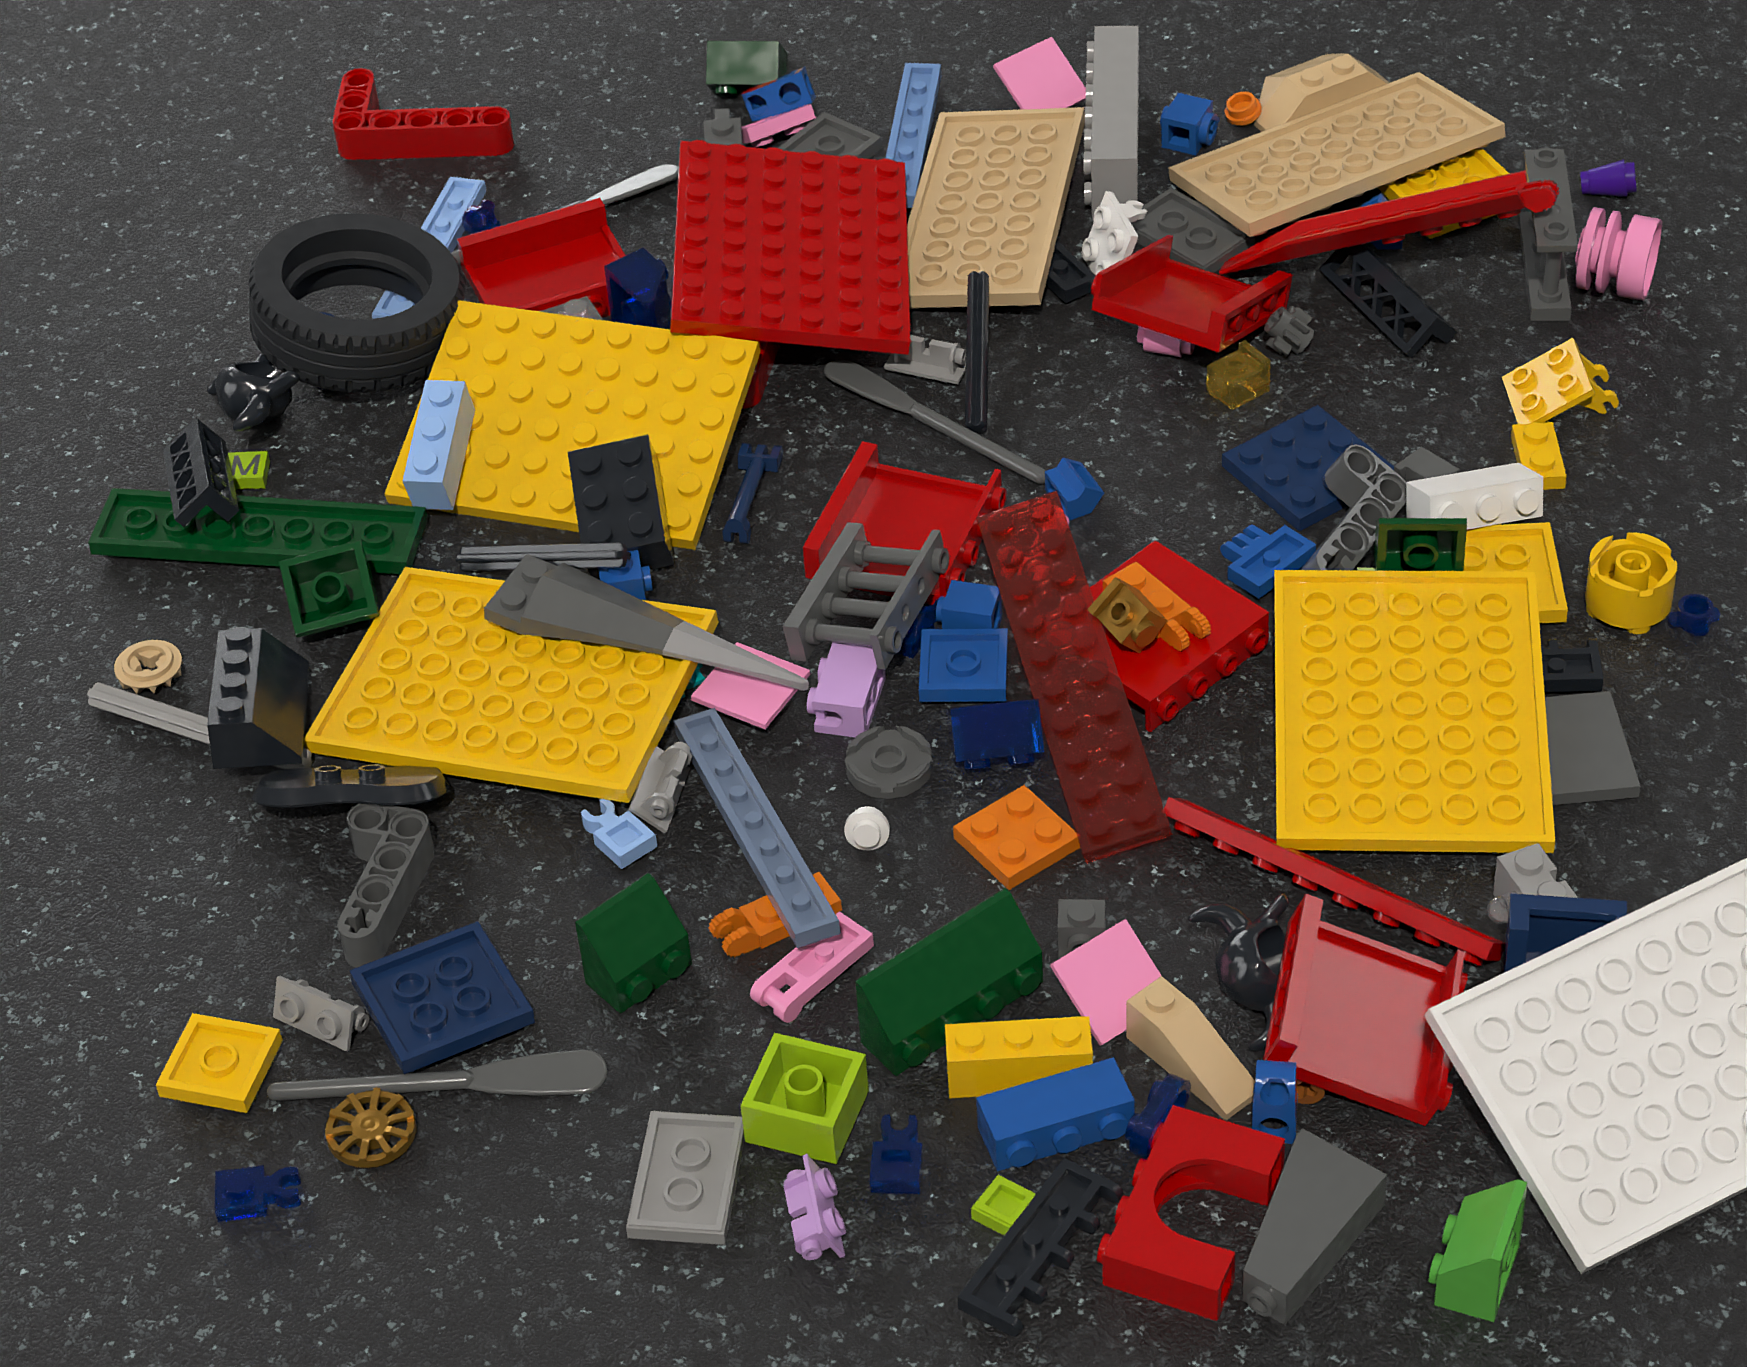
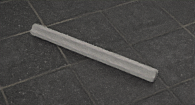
[87,682,313,769]

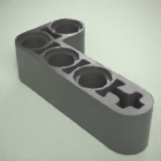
[1301,445,1406,570]
[337,803,435,968]

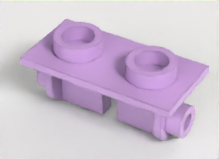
[783,1154,846,1260]

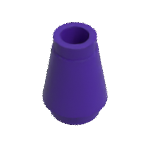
[1580,159,1637,197]

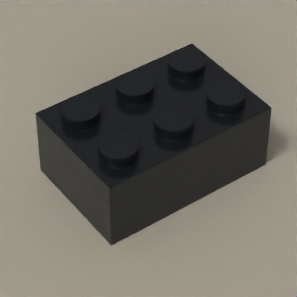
[568,434,674,580]

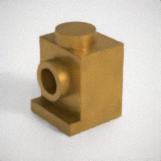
[1087,577,1168,653]

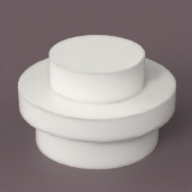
[844,806,890,850]

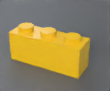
[945,1016,1093,1098]

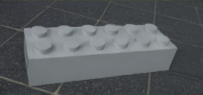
[1084,26,1139,220]

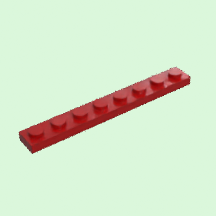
[1162,797,1505,965]

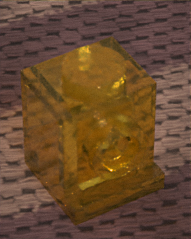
[1206,340,1271,410]

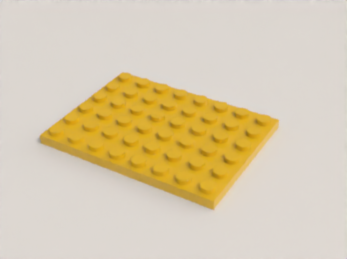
[384,300,760,550]
[304,567,718,803]
[1274,570,1555,853]

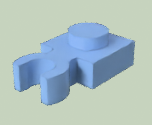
[581,799,657,869]

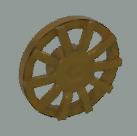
[325,1087,416,1168]

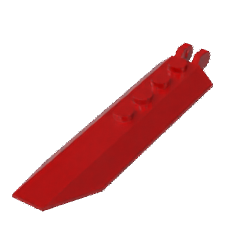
[1219,170,1559,275]

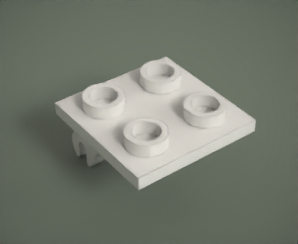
[1082,191,1147,275]

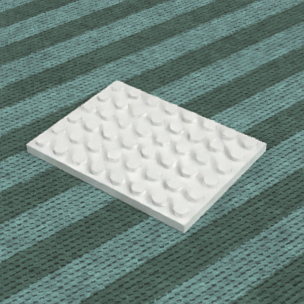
[1424,858,1747,1274]

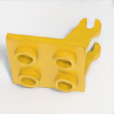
[1502,338,1619,424]

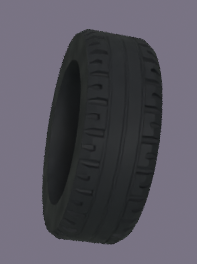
[249,213,465,393]

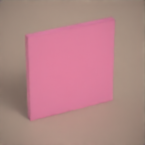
[993,37,1086,110]
[691,642,810,729]
[1050,919,1161,1046]

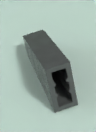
[1243,1128,1387,1325]

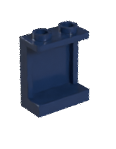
[1503,893,1627,973]

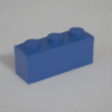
[976,1057,1135,1171]

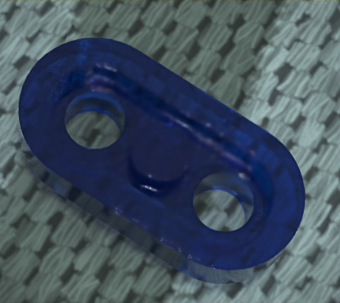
[1125,1073,1191,1159]

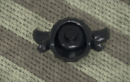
[207,353,300,431]
[1188,894,1289,1052]

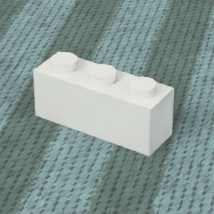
[1406,462,1543,530]

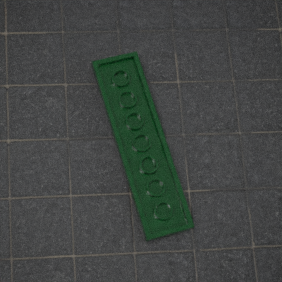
[88,488,428,574]

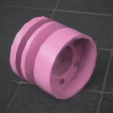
[1575,207,1662,301]

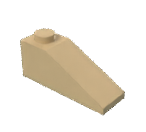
[1126,976,1255,1121]

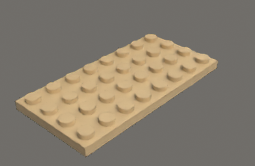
[1169,72,1505,237]
[907,107,1085,309]

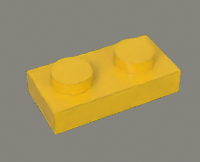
[1511,422,1566,490]

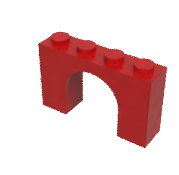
[1097,1105,1285,1321]

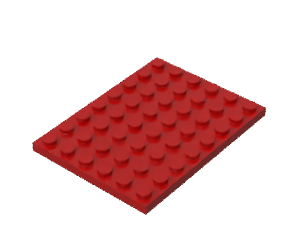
[670,140,911,355]

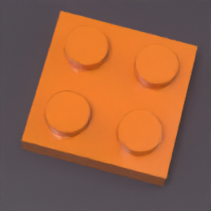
[953,785,1080,890]

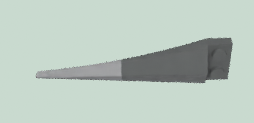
[484,554,809,691]

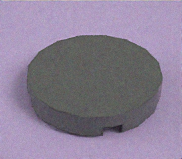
[845,726,933,799]

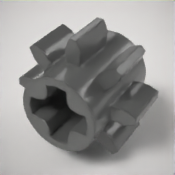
[1264,306,1314,355]

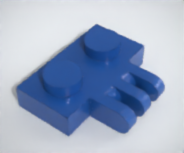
[1220,524,1316,599]

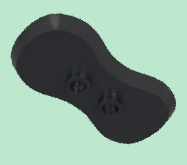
[252,764,450,807]

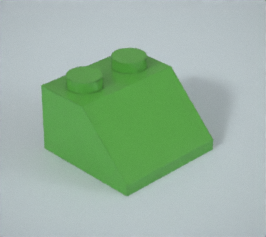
[1428,1179,1527,1322]

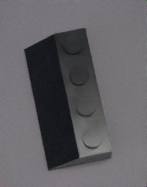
[207,627,310,769]

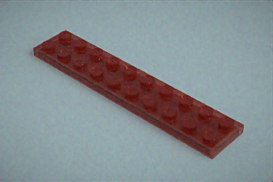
[976,491,1173,863]

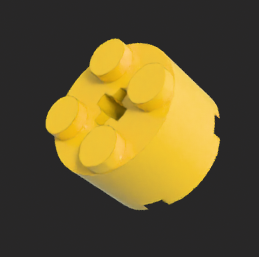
[1585,532,1677,634]

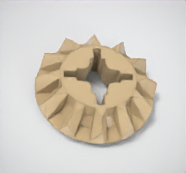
[114,640,183,694]

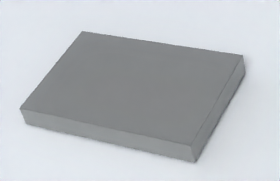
[626,1111,745,1245]

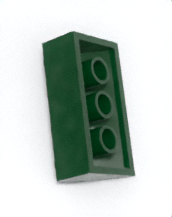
[855,888,1043,1076]

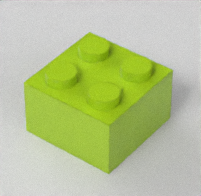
[740,1033,869,1164]

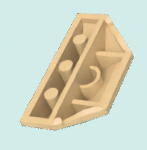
[1254,54,1389,132]

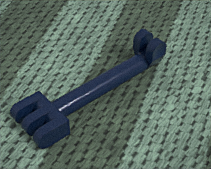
[723,443,783,544]

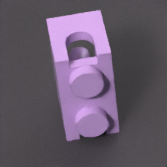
[807,642,886,737]

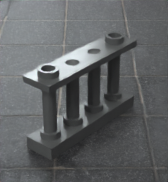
[1518,148,1578,321]
[783,522,949,670]

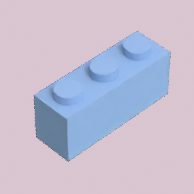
[403,380,475,510]

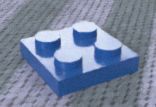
[919,628,1008,702]

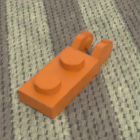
[1103,562,1211,651]
[708,872,842,957]

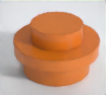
[1225,92,1262,126]

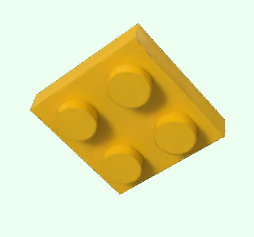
[156,1013,283,1113]

